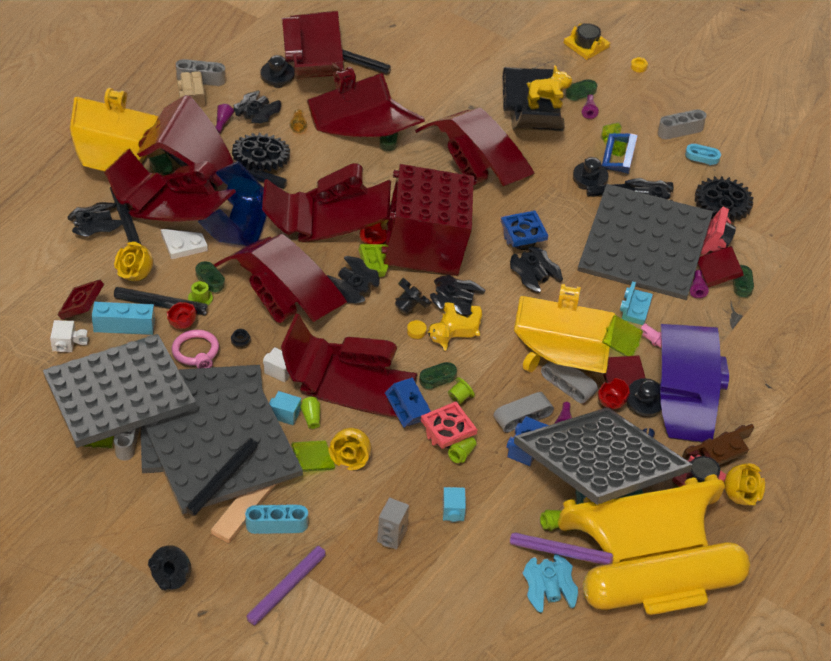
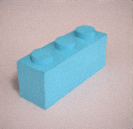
[92,302,155,335]

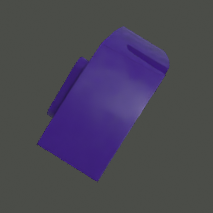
[660,324,729,442]

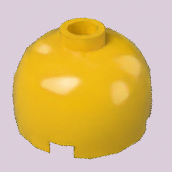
[114,242,153,281]
[328,427,372,470]
[725,463,765,506]

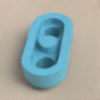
[685,144,721,165]

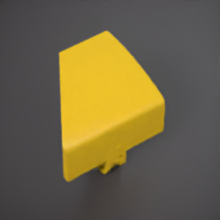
[70,88,159,171]
[514,284,615,373]

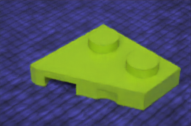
[358,244,388,277]

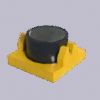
[564,23,610,60]

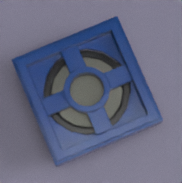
[500,210,549,250]

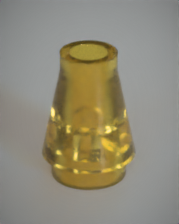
[290,110,307,133]

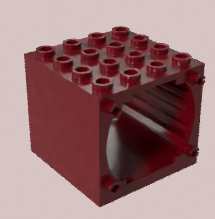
[381,164,474,276]

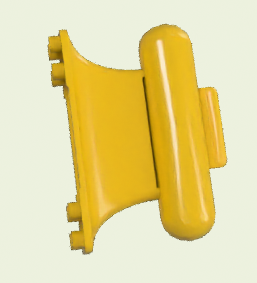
[558,474,750,615]

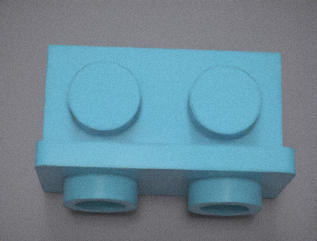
[620,281,653,325]

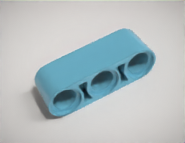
[245,505,308,534]

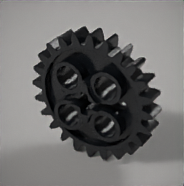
[232,133,290,172]
[694,176,754,222]

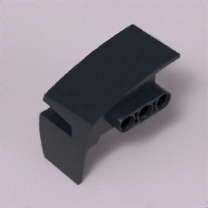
[502,67,565,132]

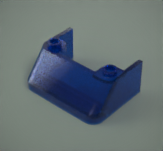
[197,161,267,247]

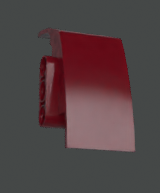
[282,10,344,79]
[414,107,535,187]
[105,148,236,222]
[262,163,391,242]
[213,234,347,323]
[281,314,418,418]

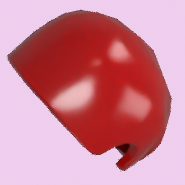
[359,222,387,244]
[167,302,197,329]
[598,378,630,409]

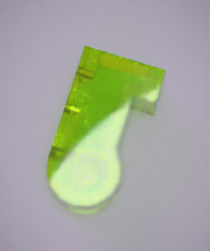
[601,122,628,157]

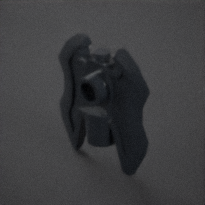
[233,90,282,123]
[625,178,674,201]
[67,202,124,237]
[510,246,563,293]
[327,256,380,303]
[430,275,486,315]

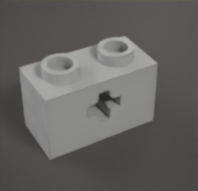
[377,498,409,549]

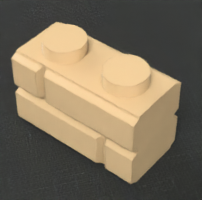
[177,71,205,107]

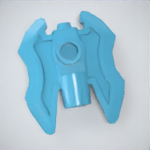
[522,554,578,613]

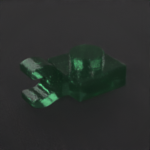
[149,153,173,176]

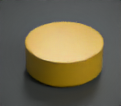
[630,57,648,73]
[407,320,427,339]
[523,352,540,373]

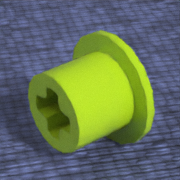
[188,281,213,306]
[448,377,475,405]

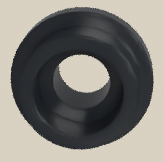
[231,329,251,347]

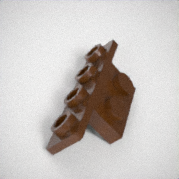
[682,424,755,465]

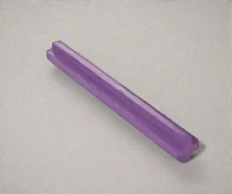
[510,533,613,565]
[247,546,325,625]

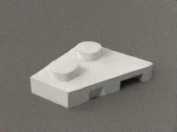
[161,229,208,259]

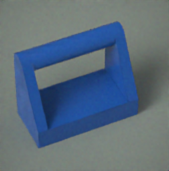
[602,134,637,174]

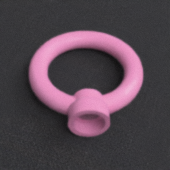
[172,330,219,368]

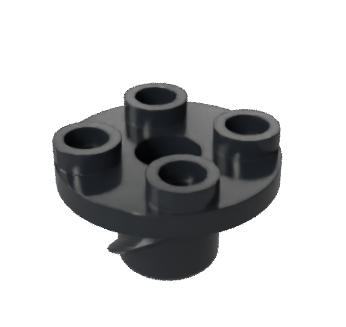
[260,55,295,88]
[573,157,609,190]
[395,277,432,314]
[627,378,662,417]
[148,545,191,590]

